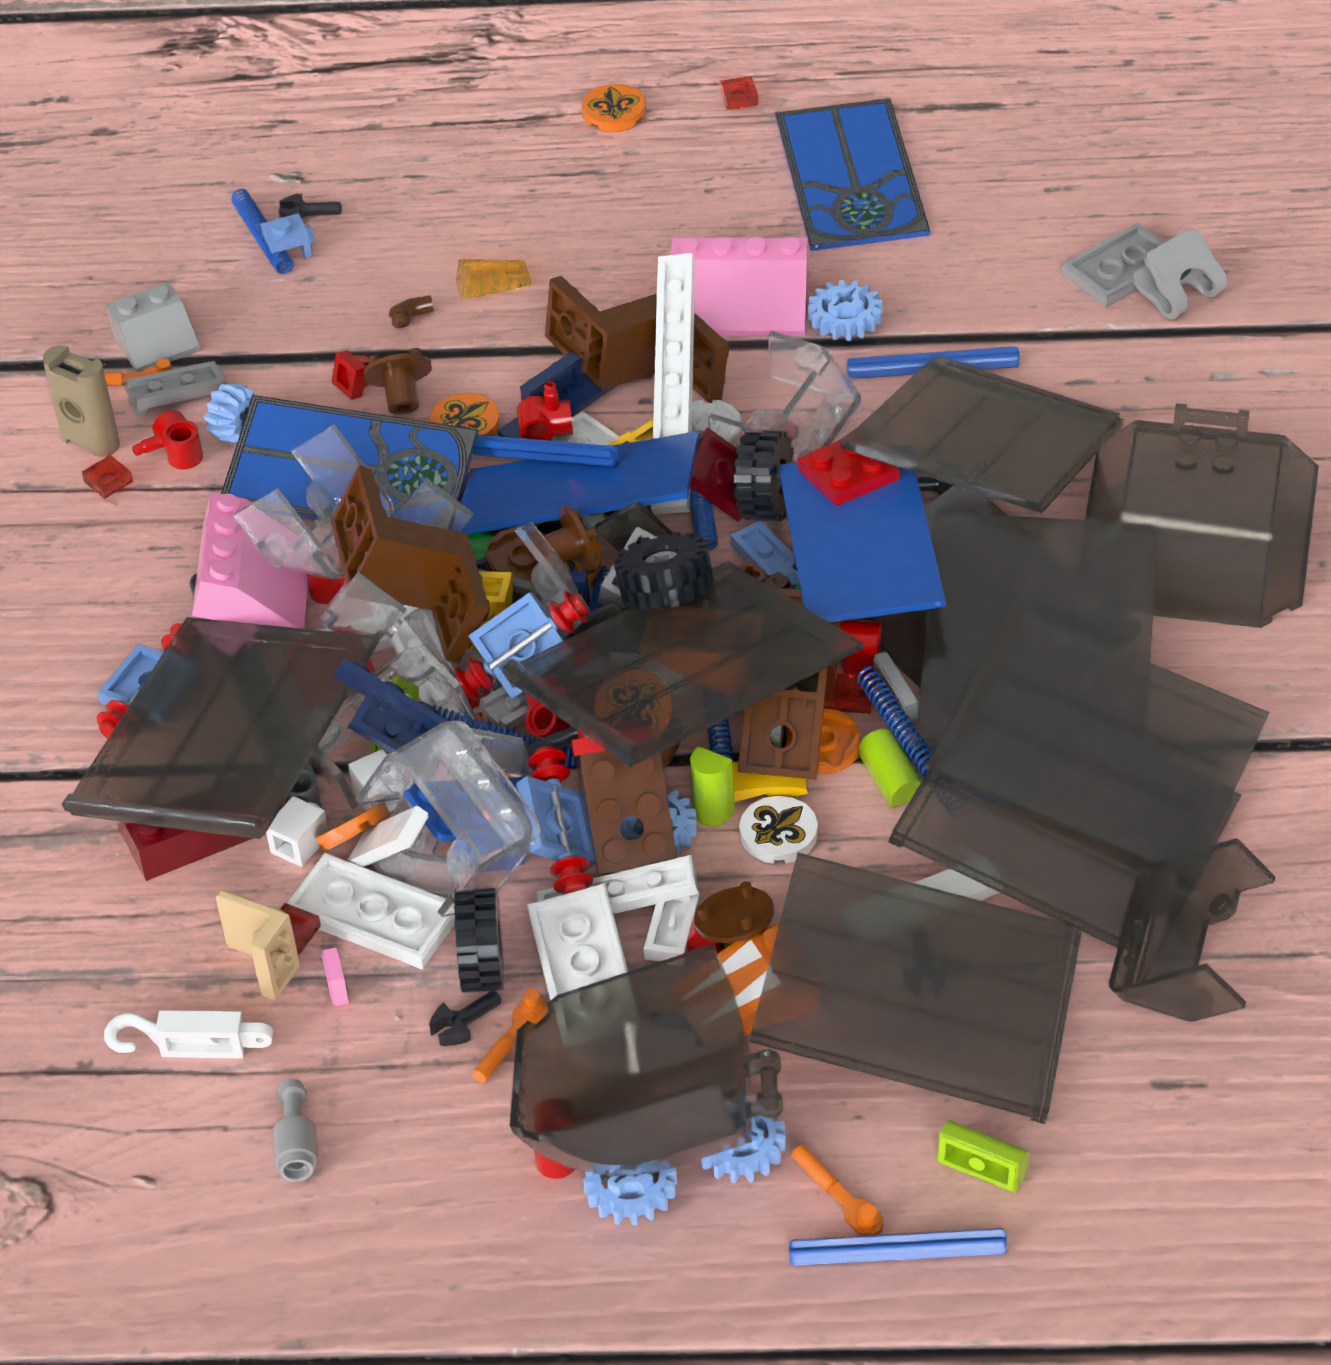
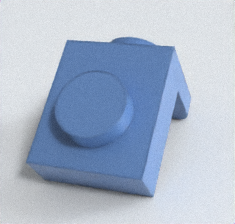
[261,213,315,259]

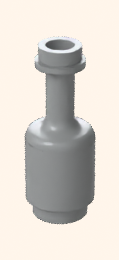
[273,1079,317,1182]

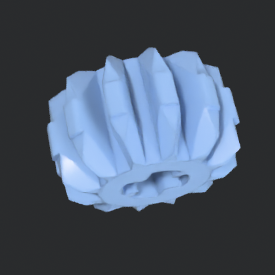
[204,383,258,443]

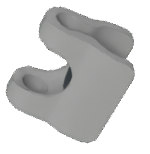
[1132,229,1227,320]

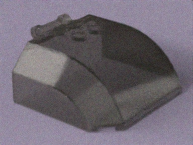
[1078,403,1319,628]
[509,945,783,1176]

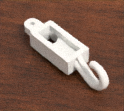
[104,1010,274,1058]

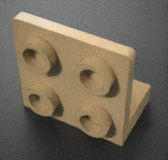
[216,890,300,1001]

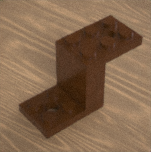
[545,276,729,403]
[330,465,490,663]
[738,587,841,780]
[563,670,677,874]

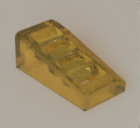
[456,259,531,298]

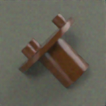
[363,348,432,414]
[531,505,599,574]
[694,881,775,949]

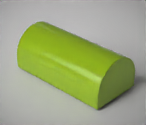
[859,729,927,808]
[690,746,735,826]
[937,1120,1030,1193]

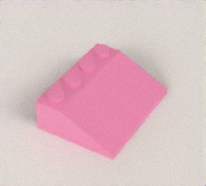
[671,237,809,336]
[192,492,311,638]

